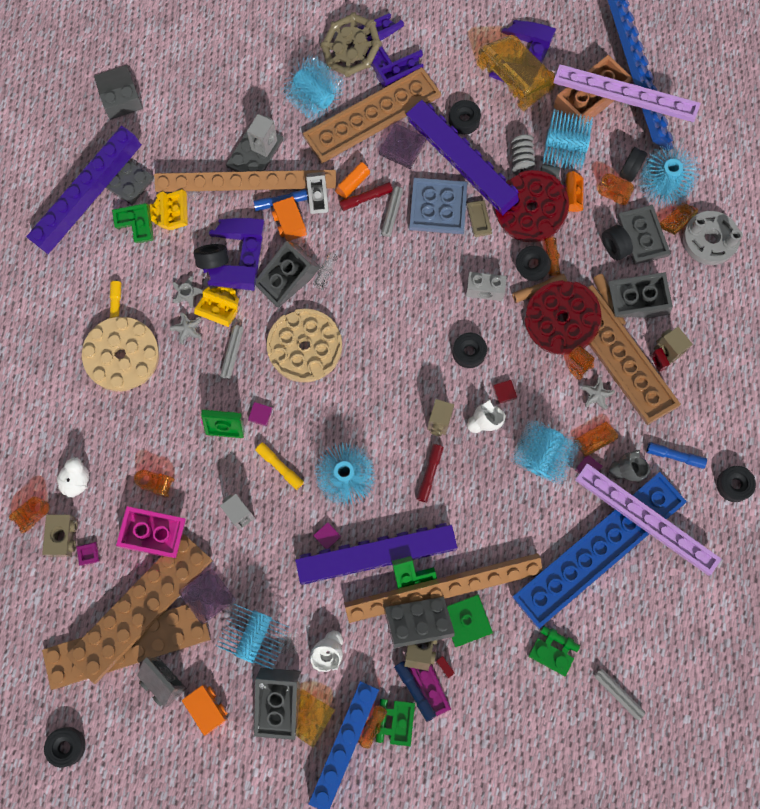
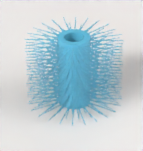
[281,55,345,123]
[543,109,593,171]
[638,143,701,210]
[510,421,582,484]
[314,442,376,506]
[216,604,290,669]

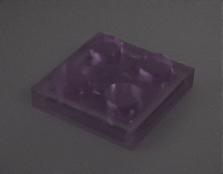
[379,123,427,169]
[179,568,236,625]

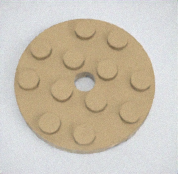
[267,309,342,382]
[82,317,159,392]

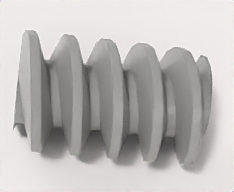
[511,134,535,175]

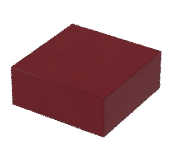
[650,348,670,372]
[493,380,517,404]
[435,656,455,678]

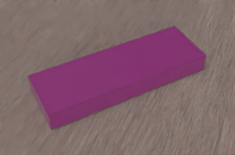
[410,664,451,716]

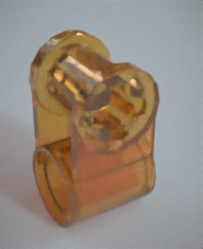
[597,173,635,205]
[568,346,595,380]
[134,470,175,498]
[9,497,50,534]

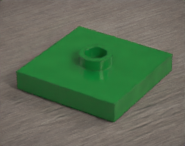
[201,410,245,439]
[447,595,493,648]

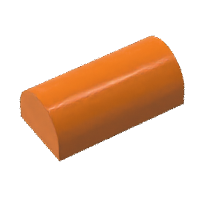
[335,162,370,199]
[565,171,583,212]

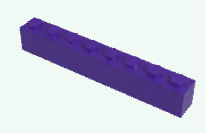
[406,100,519,216]
[26,125,142,254]
[295,523,458,585]

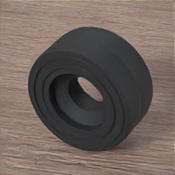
[449,100,481,135]
[619,147,647,182]
[602,225,633,261]
[193,244,229,269]
[516,246,551,281]
[452,332,487,368]
[716,466,756,502]
[44,727,86,768]

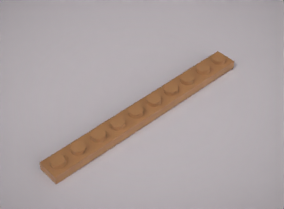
[154,170,336,192]
[344,553,543,623]

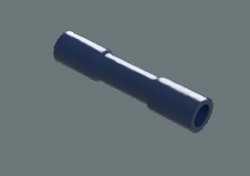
[394,661,437,722]

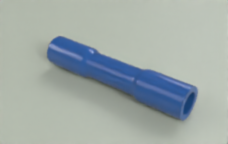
[253,189,309,211]
[646,442,707,469]

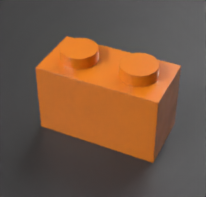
[271,197,307,241]
[182,685,228,736]

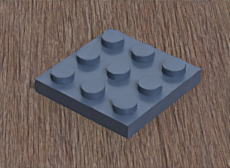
[409,178,468,234]

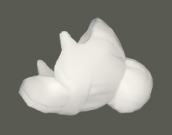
[467,399,506,433]
[57,457,89,498]
[310,630,343,672]

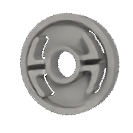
[683,211,743,265]

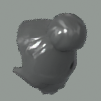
[609,450,651,482]

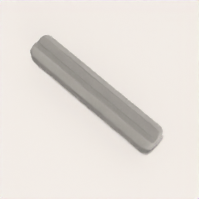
[381,186,403,237]
[220,325,244,379]
[594,669,645,720]

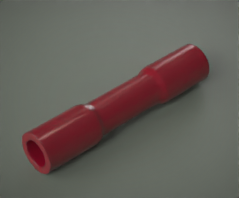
[339,182,393,211]
[416,444,444,503]

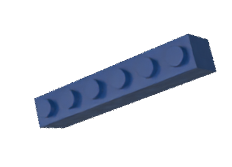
[309,681,379,809]

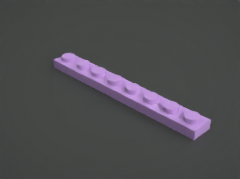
[553,64,701,122]
[575,464,721,576]

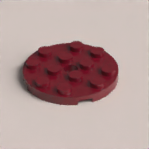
[495,170,569,242]
[525,280,602,355]

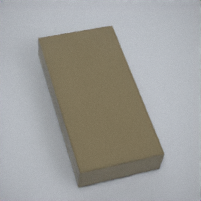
[467,200,492,237]

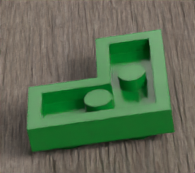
[112,203,154,243]
[392,556,437,589]

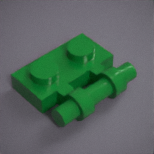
[528,626,580,677]
[374,699,415,747]

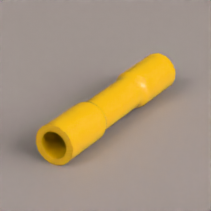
[109,281,122,319]
[255,442,304,490]

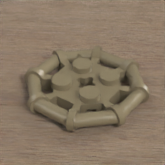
[320,12,382,77]

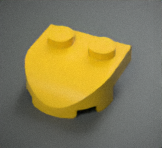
[149,189,188,230]
[194,287,239,327]

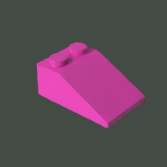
[116,506,186,558]

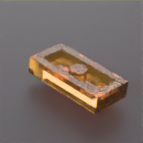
[660,202,698,235]
[574,421,618,457]

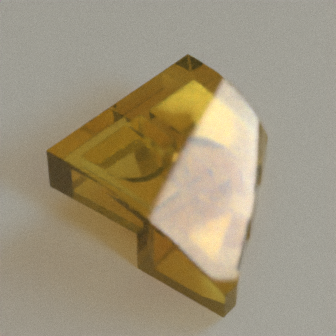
[296,689,335,748]

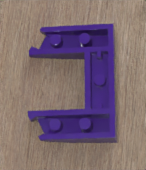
[357,13,424,88]
[488,20,556,92]
[203,218,265,291]

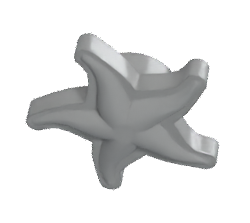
[173,276,203,308]
[169,312,201,345]
[581,377,615,410]

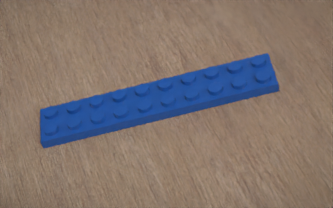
[608,0,673,151]
[512,472,687,629]

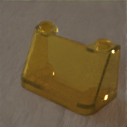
[477,35,555,112]

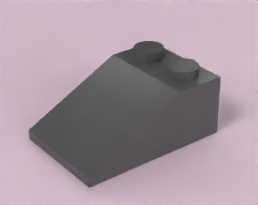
[94,65,143,120]
[255,241,321,308]
[608,272,673,318]
[137,657,187,707]
[254,668,301,740]

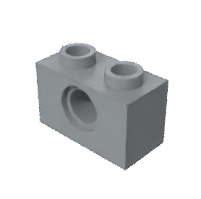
[247,114,277,157]
[306,172,329,214]
[466,272,507,301]
[220,494,255,530]

